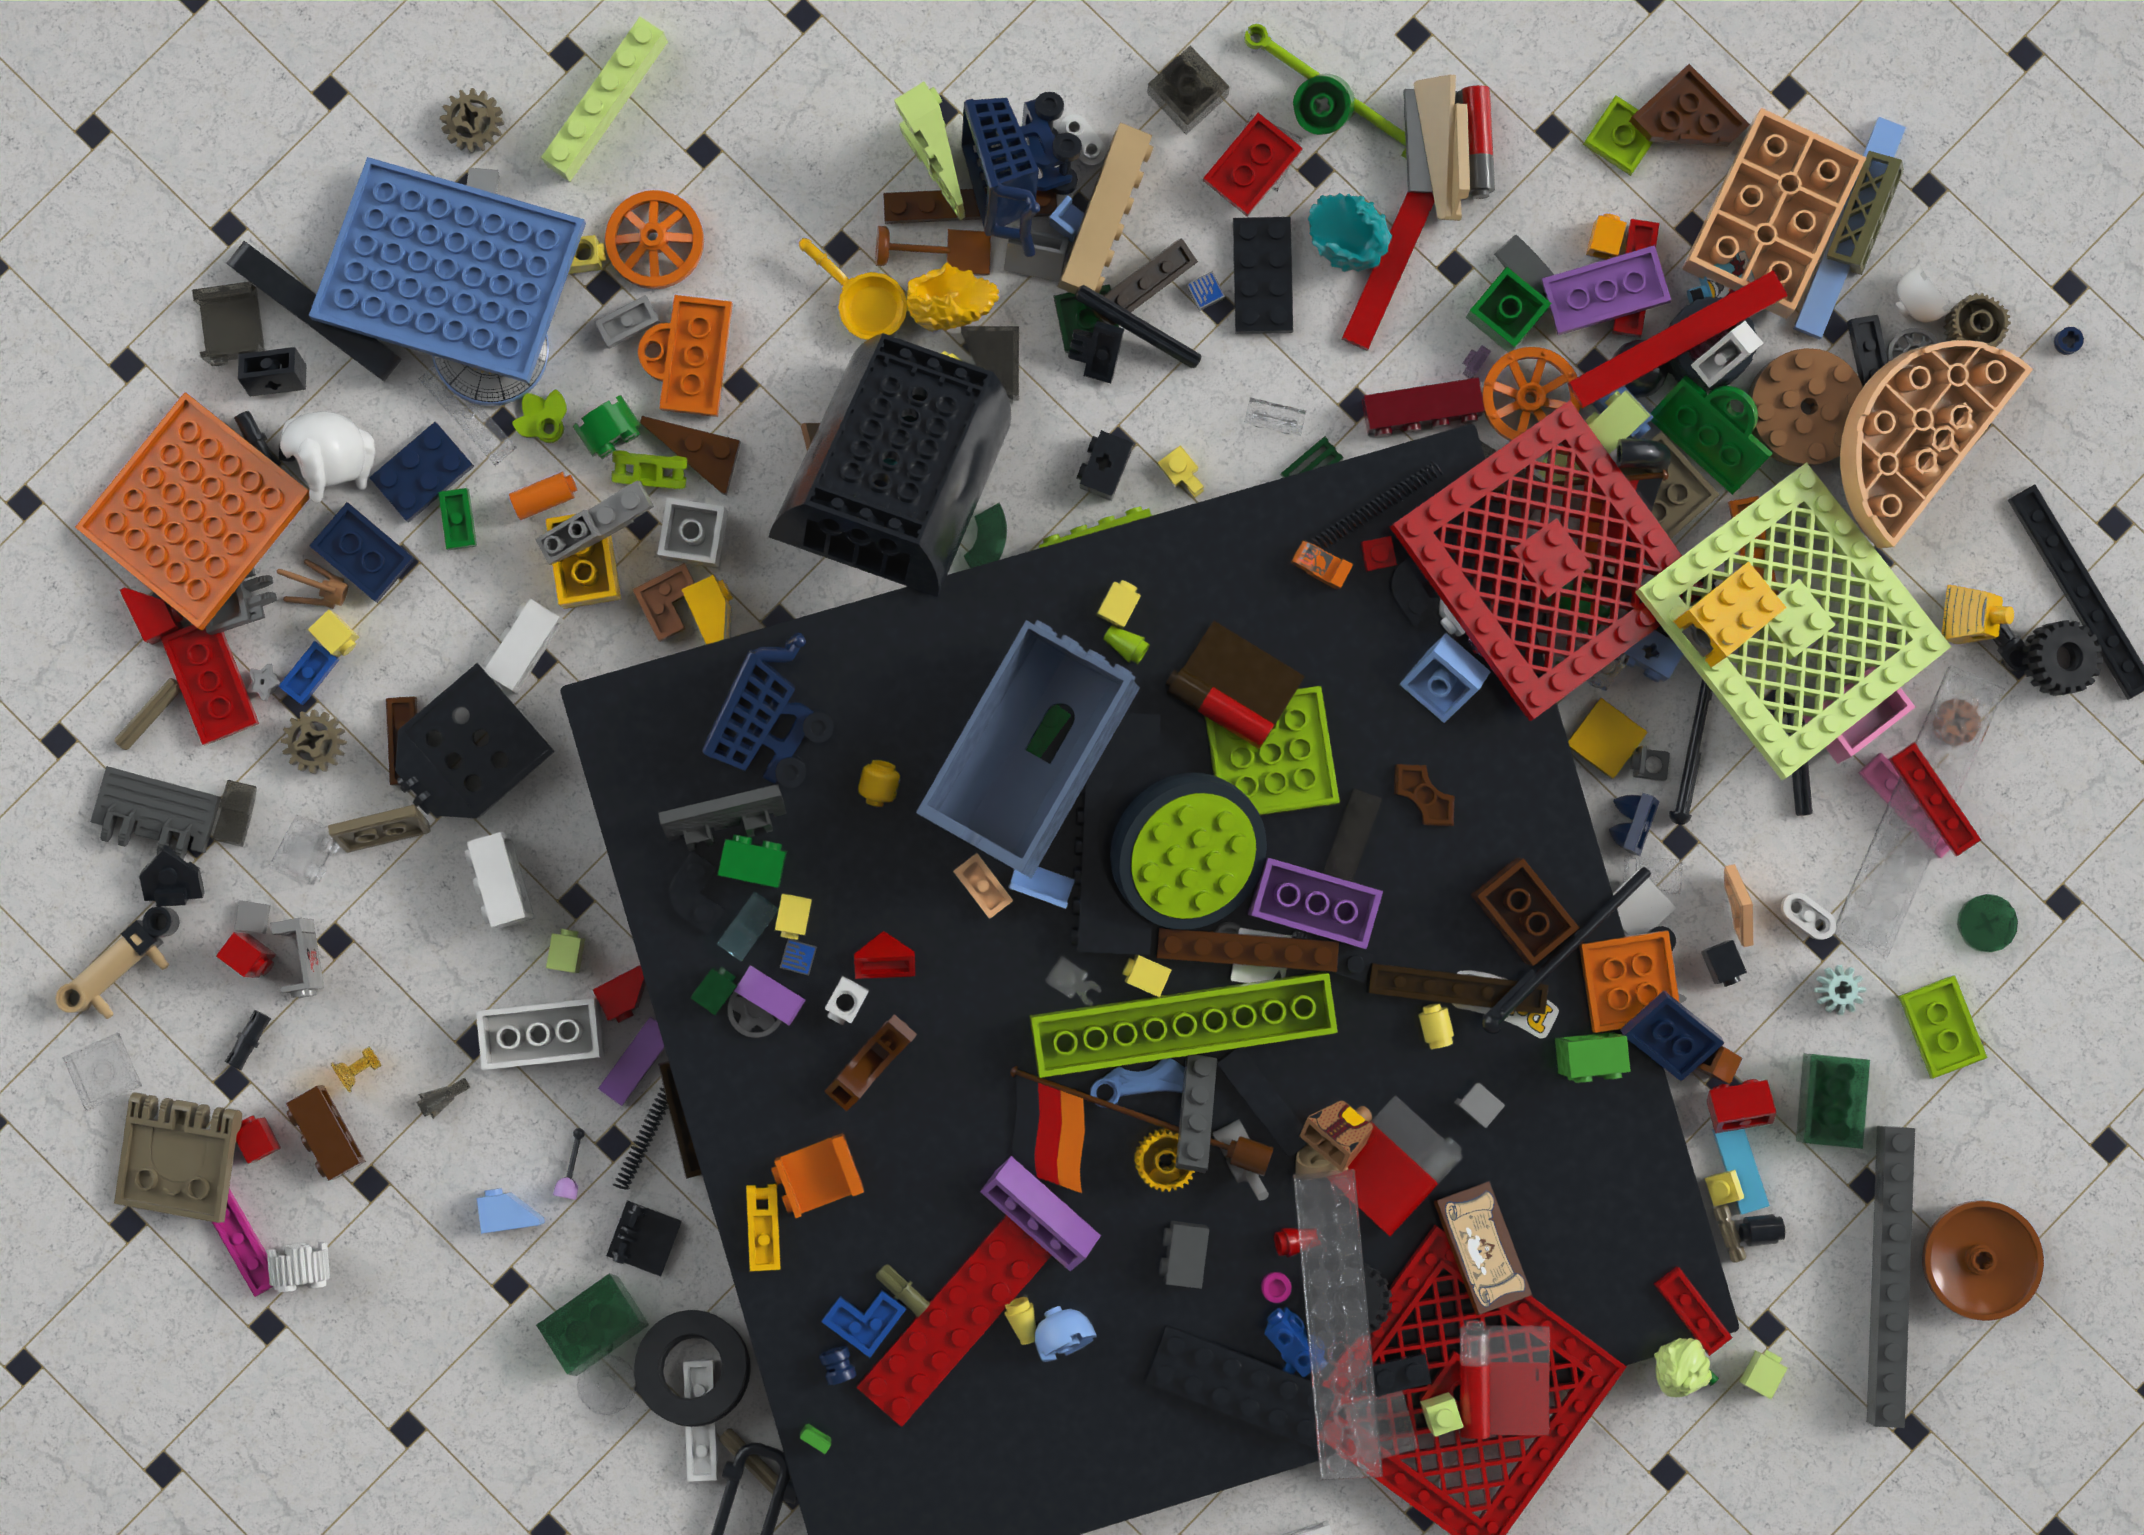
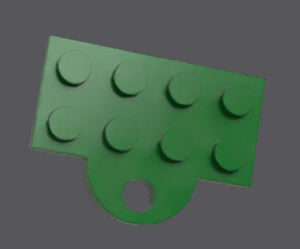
[1650,375,1773,495]

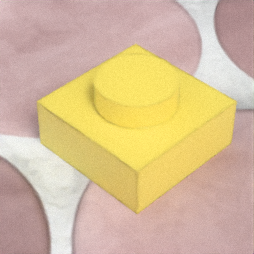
[1704,1170,1744,1206]

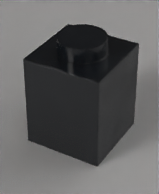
[1701,940,1747,987]

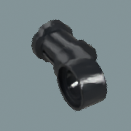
[1993,624,2028,672]

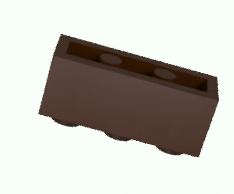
[286,1085,366,1181]

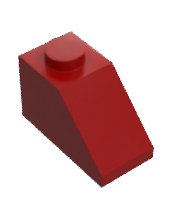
[120,587,183,645]
[592,965,646,1023]

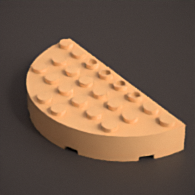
[1840,340,2033,548]

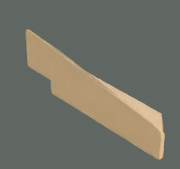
[1414,74,1470,221]

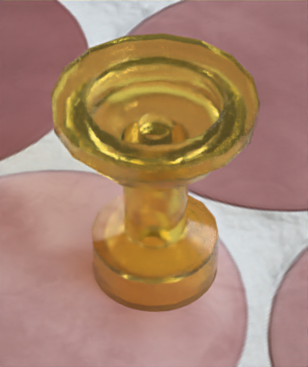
[331,1046,382,1093]

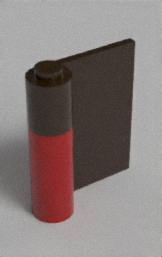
[1165,621,1305,749]

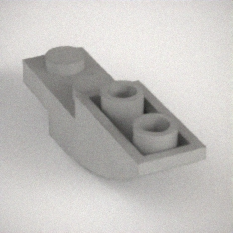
[535,481,654,565]

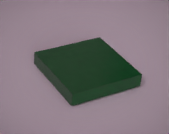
[1053,284,1119,353]

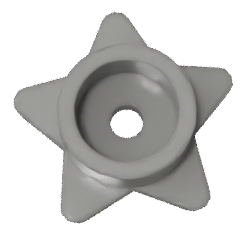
[247,664,280,701]

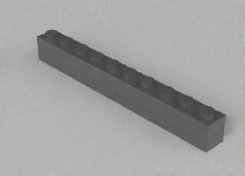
[1866,1126,1915,1428]

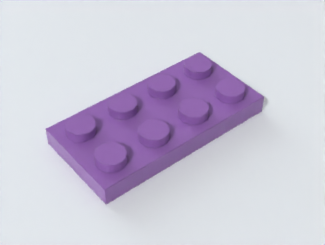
[1542,245,1671,336]

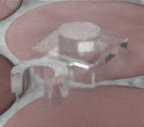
[1045,956,1102,1006]

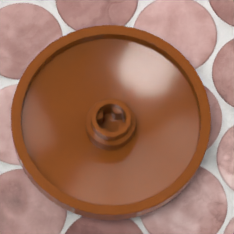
[1922,1200,2044,1321]

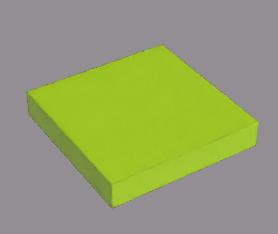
[1583,95,1653,176]

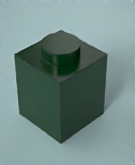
[690,966,738,1015]

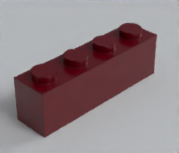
[1362,377,1485,437]

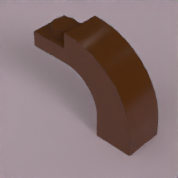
[824,1014,917,1111]

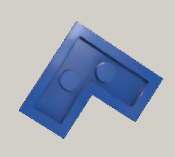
[822,1290,906,1358]

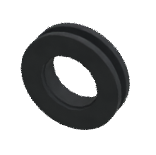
[634,1310,751,1427]

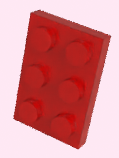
[1203,112,1303,217]

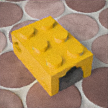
[1673,561,1787,668]

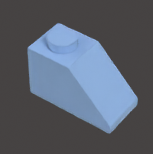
[477,1188,545,1234]

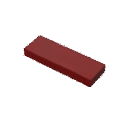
[1654,1266,1733,1356]

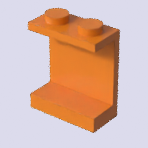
[771,1133,864,1218]

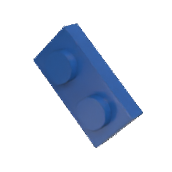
[278,641,340,705]

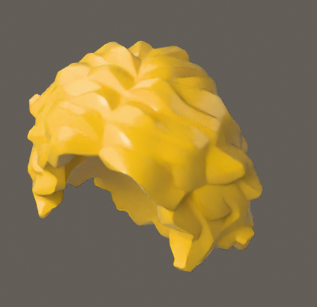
[906,263,999,332]

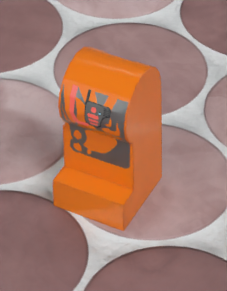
[1291,541,1353,590]

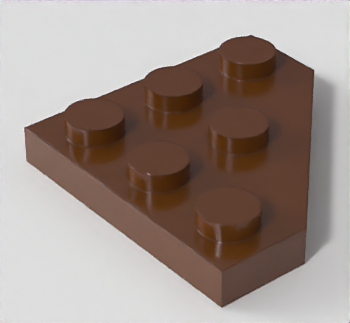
[1629,64,1750,147]

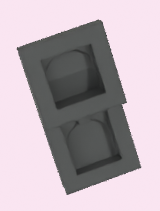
[1494,235,1554,295]

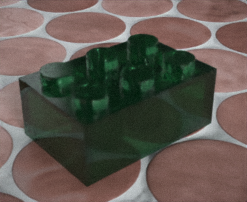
[1796,1053,1870,1149]
[536,1273,649,1376]

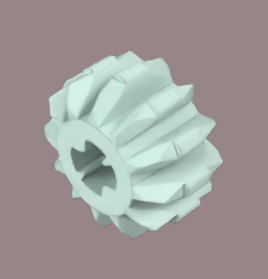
[1814,965,1866,1015]

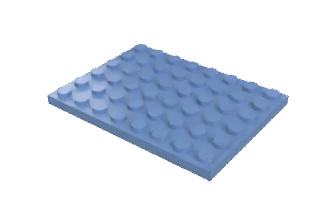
[309,157,586,383]

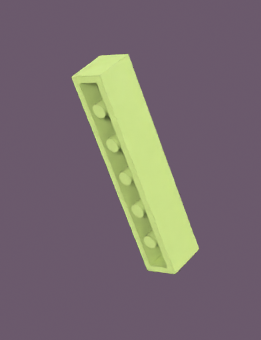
[541,17,668,182]

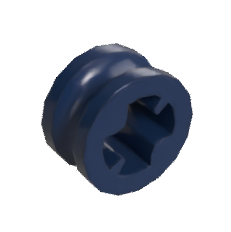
[2054,327,2084,355]

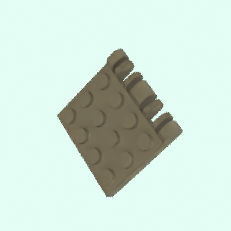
[114,1092,242,1223]

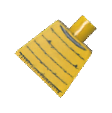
[1942,585,2014,644]

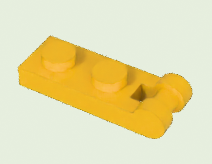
[746,1184,781,1271]

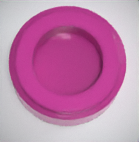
[1261,1272,1292,1303]

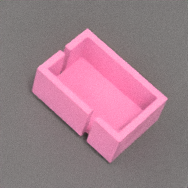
[1803,667,1915,764]

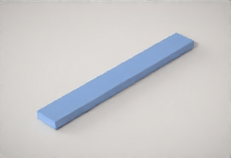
[1793,117,1906,340]

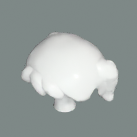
[280,411,375,503]

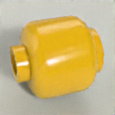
[858,760,900,807]

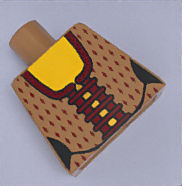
[1300,1101,1373,1172]

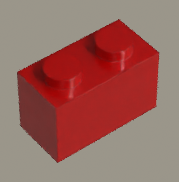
[216,932,276,978]
[1706,1079,1776,1134]

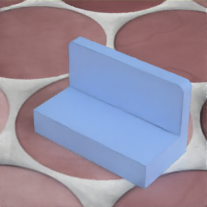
[1008,867,1074,909]

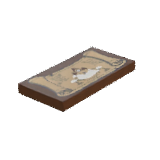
[1434,1182,1532,1316]

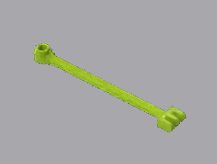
[1244,24,1406,159]

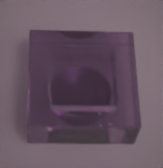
[1462,345,1491,379]

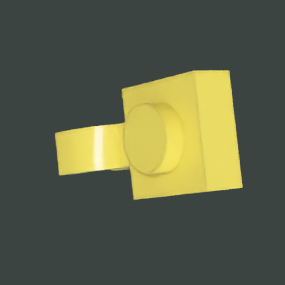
[1158,445,1204,498]

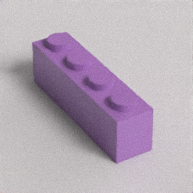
[980,1156,1101,1271]

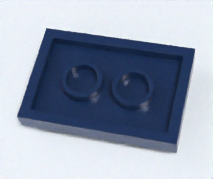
[369,421,475,523]
[309,502,415,603]
[1620,991,1724,1081]

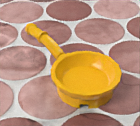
[799,238,907,340]

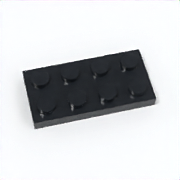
[1233,217,1293,334]

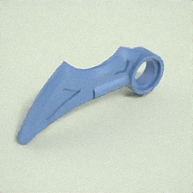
[1089,1058,1185,1108]

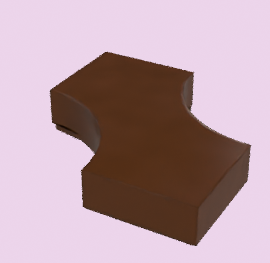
[1394,764,1455,826]

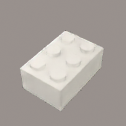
[465,832,535,929]

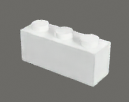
[483,599,564,693]

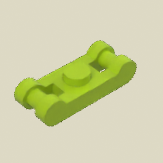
[611,450,687,489]

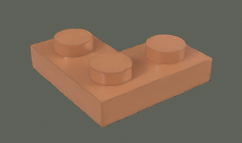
[632,563,695,642]

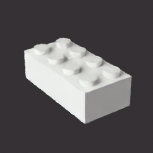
[476,998,605,1070]

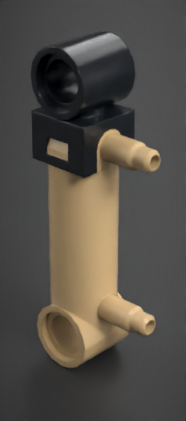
[55,907,180,1019]

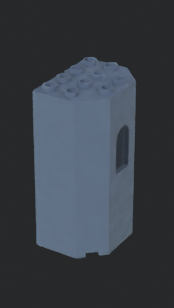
[916,620,1140,878]

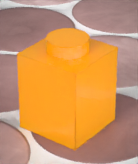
[1586,214,1627,260]

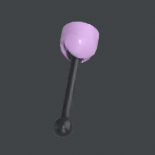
[553,1128,585,1200]

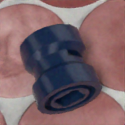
[819,1346,857,1385]

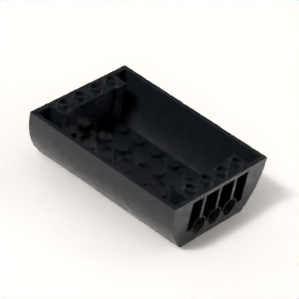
[769,333,1011,597]

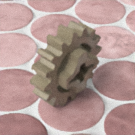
[440,88,505,153]
[281,710,347,774]

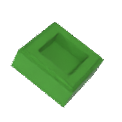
[800,1424,831,1454]

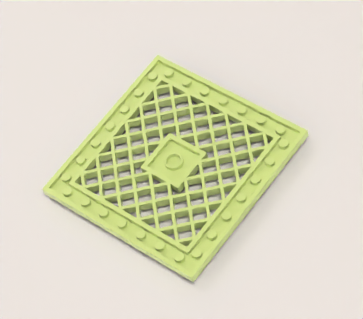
[1635,462,1952,780]

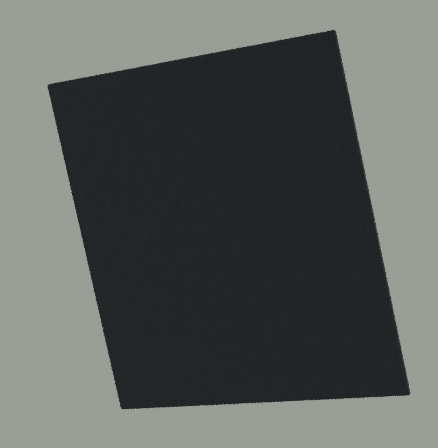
[560,424,1739,1535]

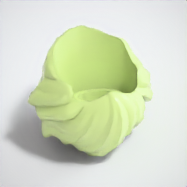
[1654,1338,1712,1398]

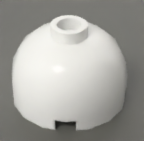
[1895,264,1951,323]

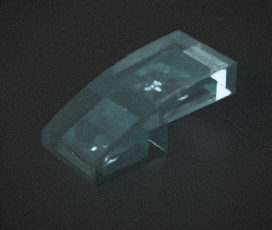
[717,892,779,961]

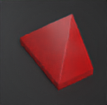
[854,931,915,979]

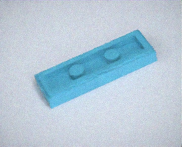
[1712,1129,1770,1215]

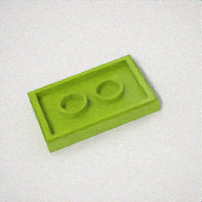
[1898,975,1988,1079]

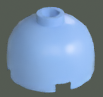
[1035,1306,1097,1362]

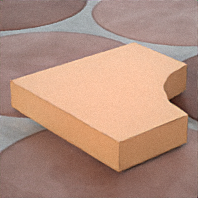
[1724,864,1754,947]

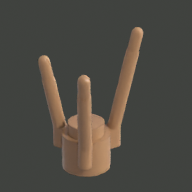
[277,559,349,609]

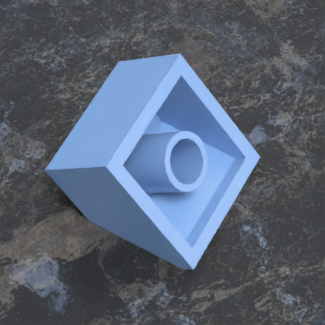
[1400,633,1490,723]

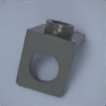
[1630,745,1670,781]

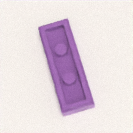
[598,1017,665,1106]

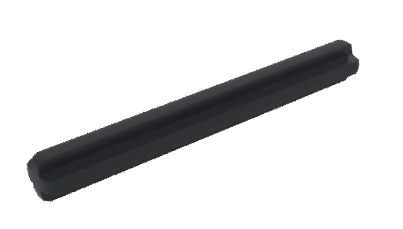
[1074,285,1202,368]

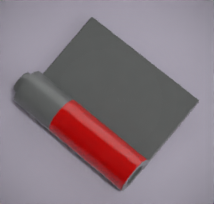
[1403,85,1495,199]

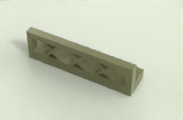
[1827,151,1904,275]

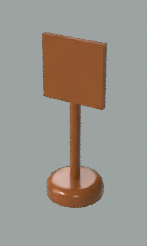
[875,226,991,275]

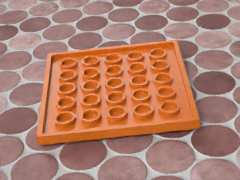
[75,392,310,631]

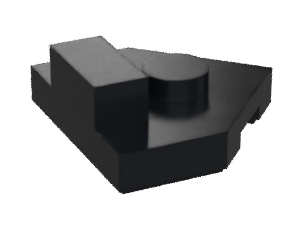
[139,845,205,907]

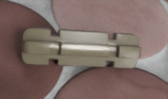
[1713,1205,1746,1263]

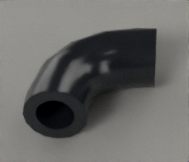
[1617,439,1671,473]

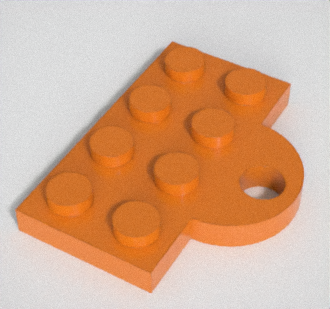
[638,295,733,417]

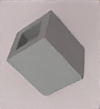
[1454,1083,1505,1128]

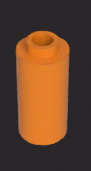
[509,472,578,520]

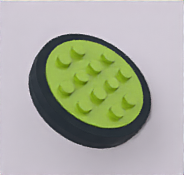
[1110,773,1267,930]

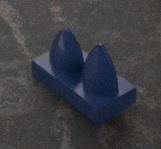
[1609,793,1659,856]

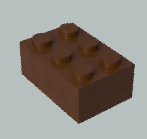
[1471,858,1579,966]

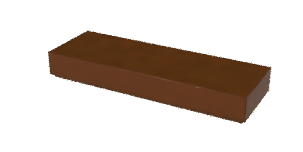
[386,696,417,786]

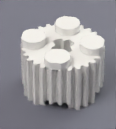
[267,1242,330,1292]

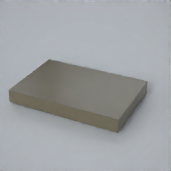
[328,805,431,853]

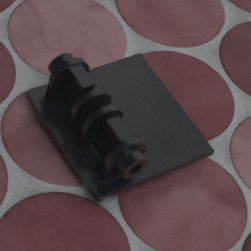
[606,1200,682,1277]

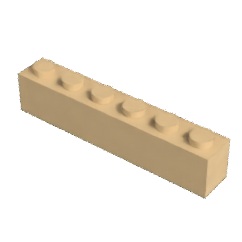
[1057,122,1154,294]

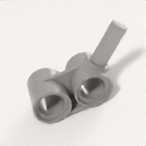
[1212,1119,1269,1201]

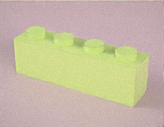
[1538,390,1651,498]

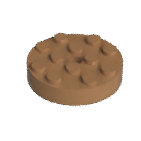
[1748,348,1863,467]

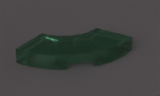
[963,502,1007,568]

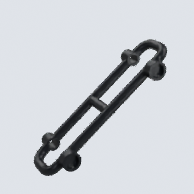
[711,1442,797,1535]

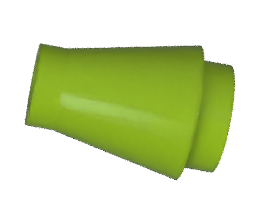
[1103,625,1150,664]

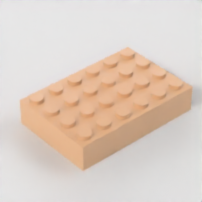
[1682,108,1866,319]

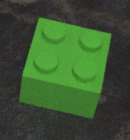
[1555,1032,1630,1083]

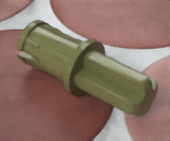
[876,1264,930,1317]

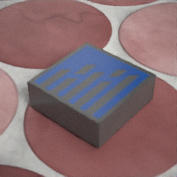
[780,938,817,976]

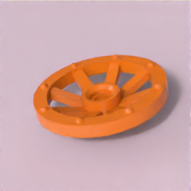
[605,190,704,289]
[1482,347,1580,442]

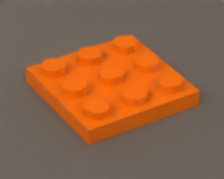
[1579,930,1680,1033]

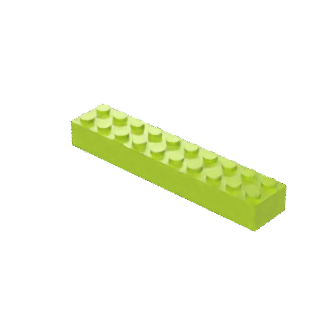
[1030,972,1338,1078]

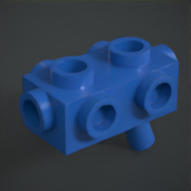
[1264,1307,1327,1377]

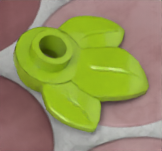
[512,389,567,443]

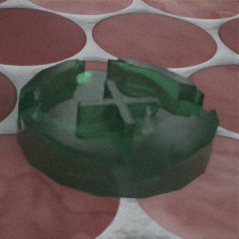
[1957,894,2018,953]

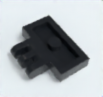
[1068,321,1125,384]

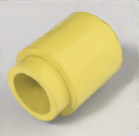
[1418,1003,1454,1049]

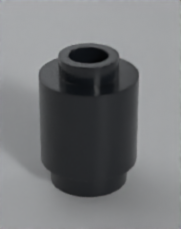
[1739,1214,1786,1247]

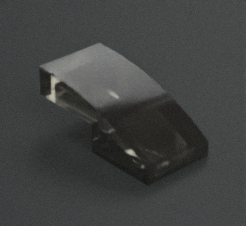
[213,780,257,847]

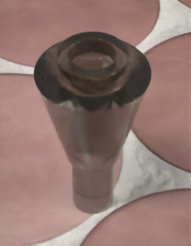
[416,1078,471,1119]

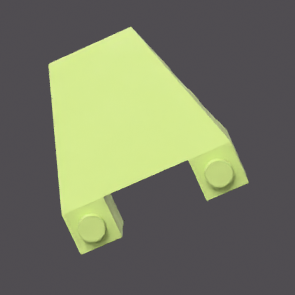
[894,82,965,220]

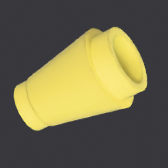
[1005,1297,1036,1345]

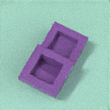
[735,965,805,1026]

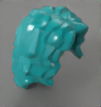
[1308,193,1392,272]

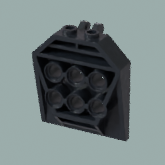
[395,663,555,819]

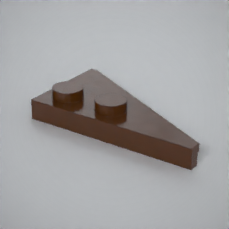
[640,416,741,496]

